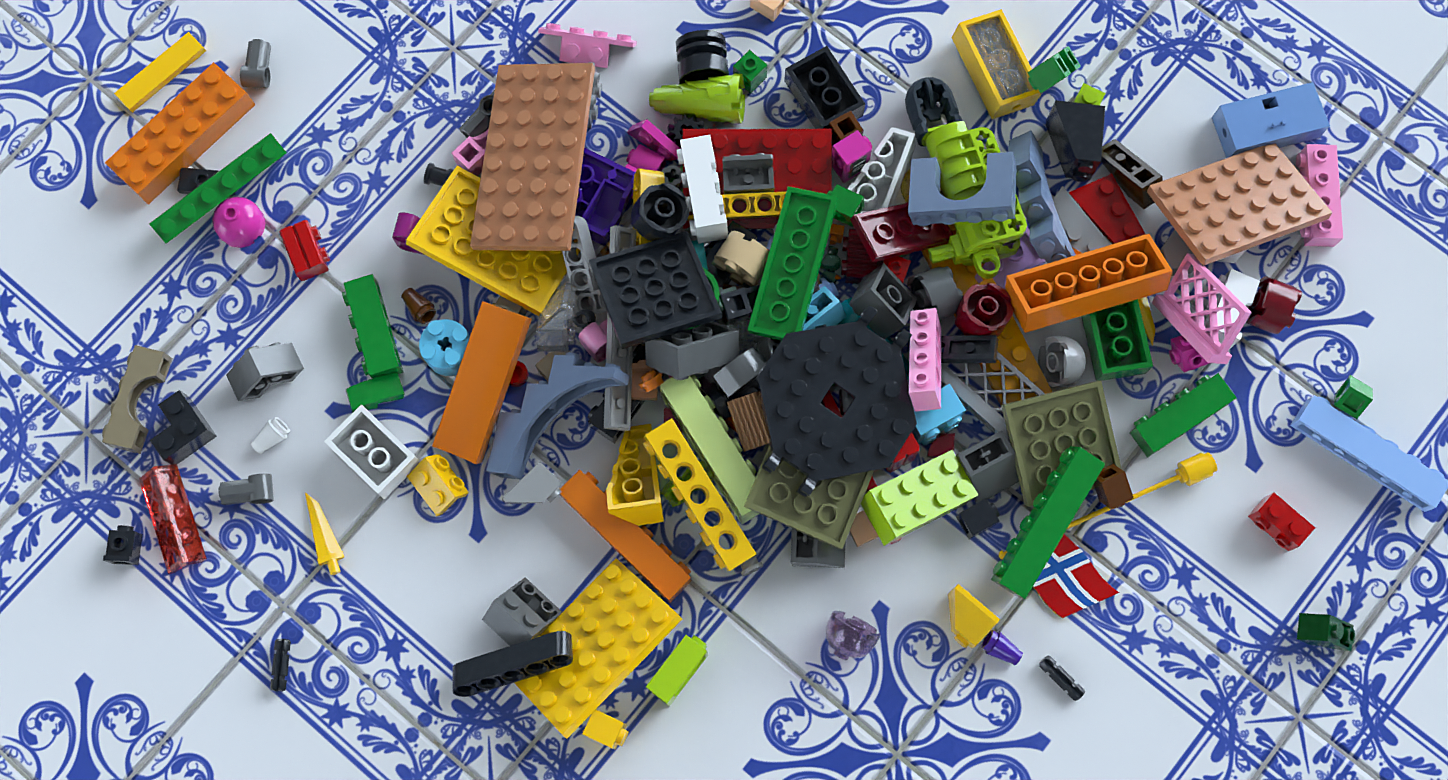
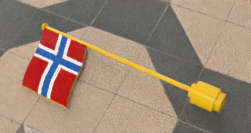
[999,452,1218,618]

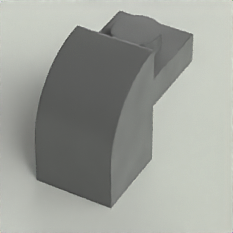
[713,348,767,397]

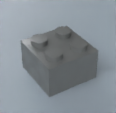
[849,263,917,340]

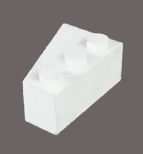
[1204,269,1260,348]

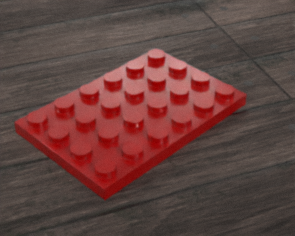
[683,129,832,229]

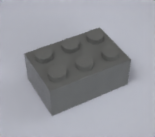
[645,321,739,380]

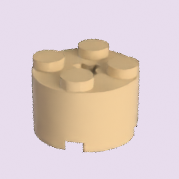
[712,231,770,287]

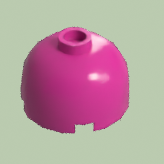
[212,197,266,248]

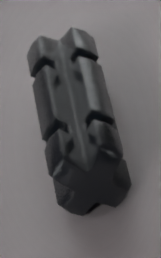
[270,639,291,691]
[1039,655,1085,701]

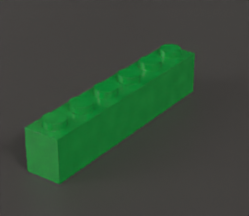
[149,133,287,244]
[991,446,1106,599]

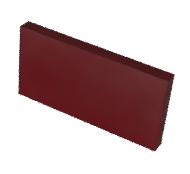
[850,202,954,262]

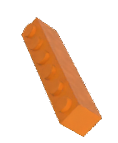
[559,469,692,603]

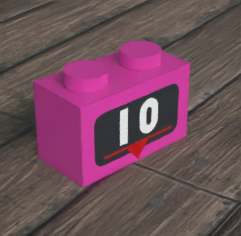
[832,130,872,183]

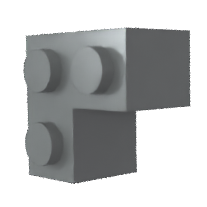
[226,342,304,401]

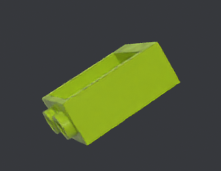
[646,635,708,706]

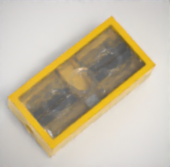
[951,9,1042,119]

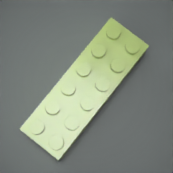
[659,374,759,524]

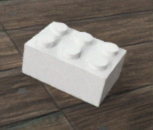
[324,404,420,499]

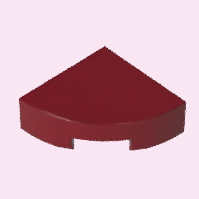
[927,433,955,458]

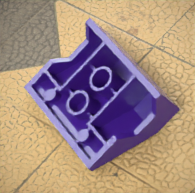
[573,148,635,247]

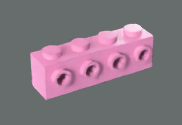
[1296,144,1343,247]

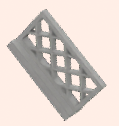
[941,351,1045,443]

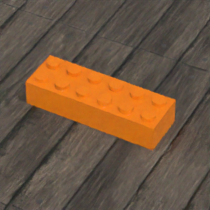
[105,62,255,205]
[1005,234,1172,333]

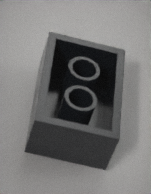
[784,46,865,129]

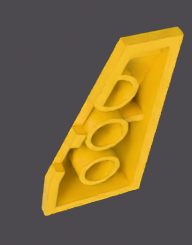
[606,424,664,526]

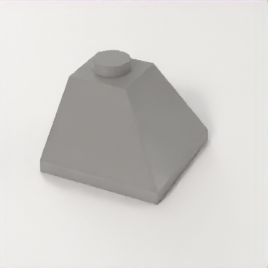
[502,462,562,504]

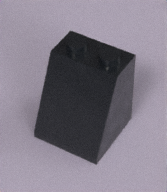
[1046,100,1105,182]

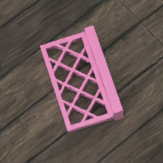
[1152,253,1252,364]

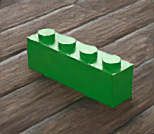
[342,274,404,378]
[1130,373,1237,458]

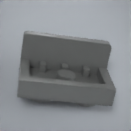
[722,153,774,195]

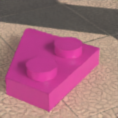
[627,119,681,161]

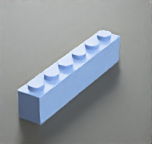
[1290,395,1448,512]

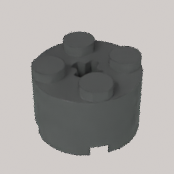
[907,266,964,320]

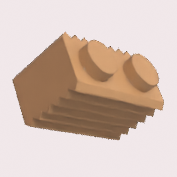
[727,391,770,452]

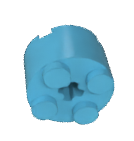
[419,319,470,376]

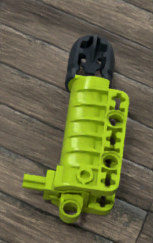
[905,77,1027,279]

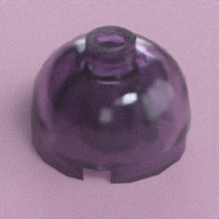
[826,610,881,660]

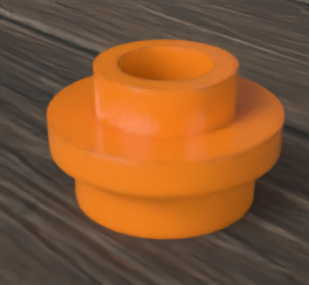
[638,369,664,392]

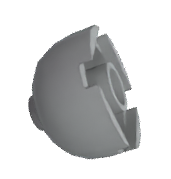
[1038,336,1087,388]

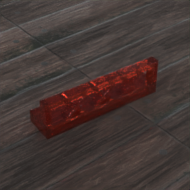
[139,464,207,574]

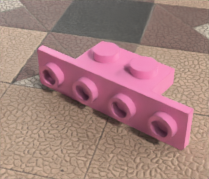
[538,23,637,68]

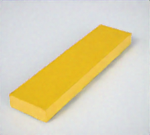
[114,32,206,113]

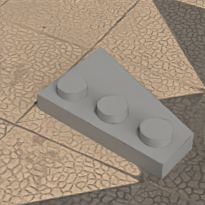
[1053,186,1111,253]

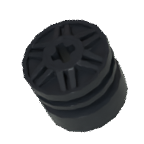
[675,30,729,84]

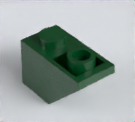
[1297,613,1355,651]

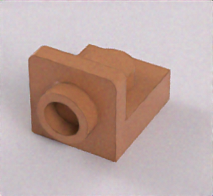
[631,360,658,401]

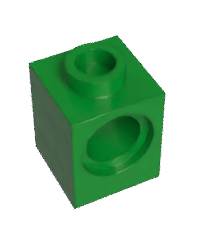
[733,49,767,94]
[827,184,865,227]
[1334,375,1373,419]

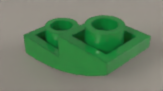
[346,372,405,413]

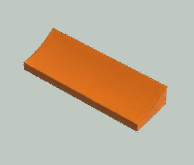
[432,301,532,464]

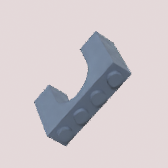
[908,152,1017,226]

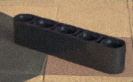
[452,631,573,697]

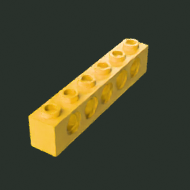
[643,418,756,571]

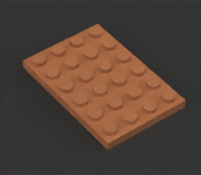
[1147,143,1332,266]

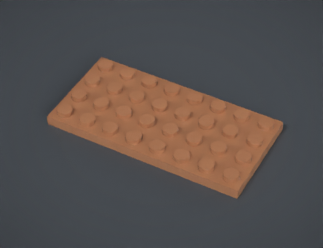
[470,63,595,251]

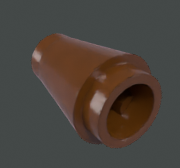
[401,288,436,324]

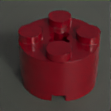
[1246,276,1302,334]
[955,283,1013,337]

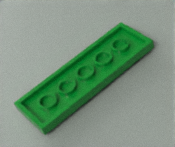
[748,186,838,340]

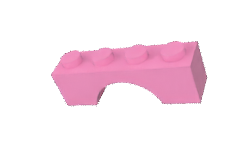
[452,129,489,176]

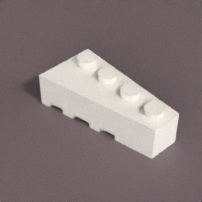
[848,127,916,213]
[677,135,728,244]

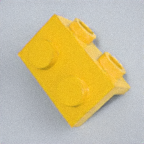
[406,454,469,516]

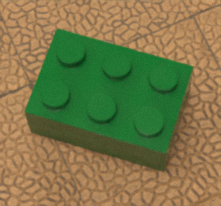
[1081,299,1153,381]

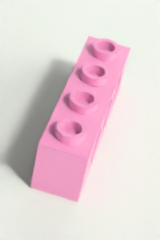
[909,308,941,412]

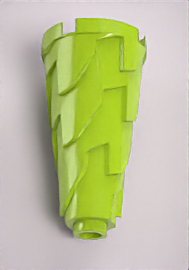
[649,74,745,124]

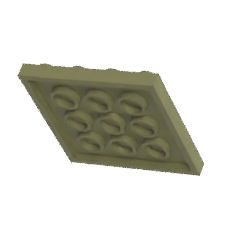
[1001,380,1122,507]
[744,445,874,549]

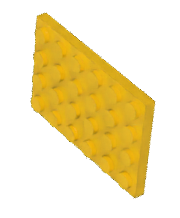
[406,165,581,317]
[514,558,682,739]

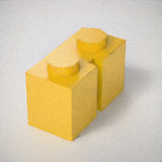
[582,710,629,750]

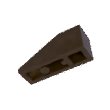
[1101,139,1163,209]

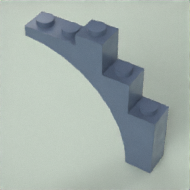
[1008,130,1076,264]
[486,352,630,480]

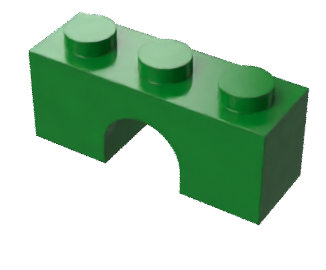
[1027,46,1081,94]

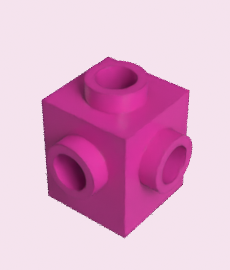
[1169,335,1210,372]

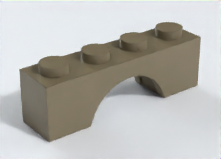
[102,345,173,454]

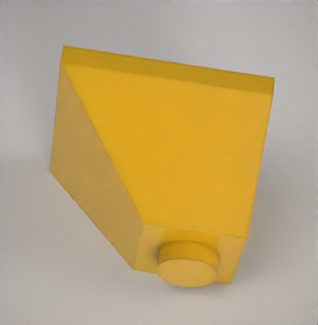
[948,584,1000,649]

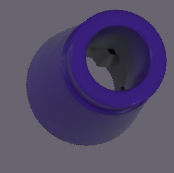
[981,630,1023,666]

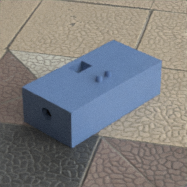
[1211,82,1330,158]

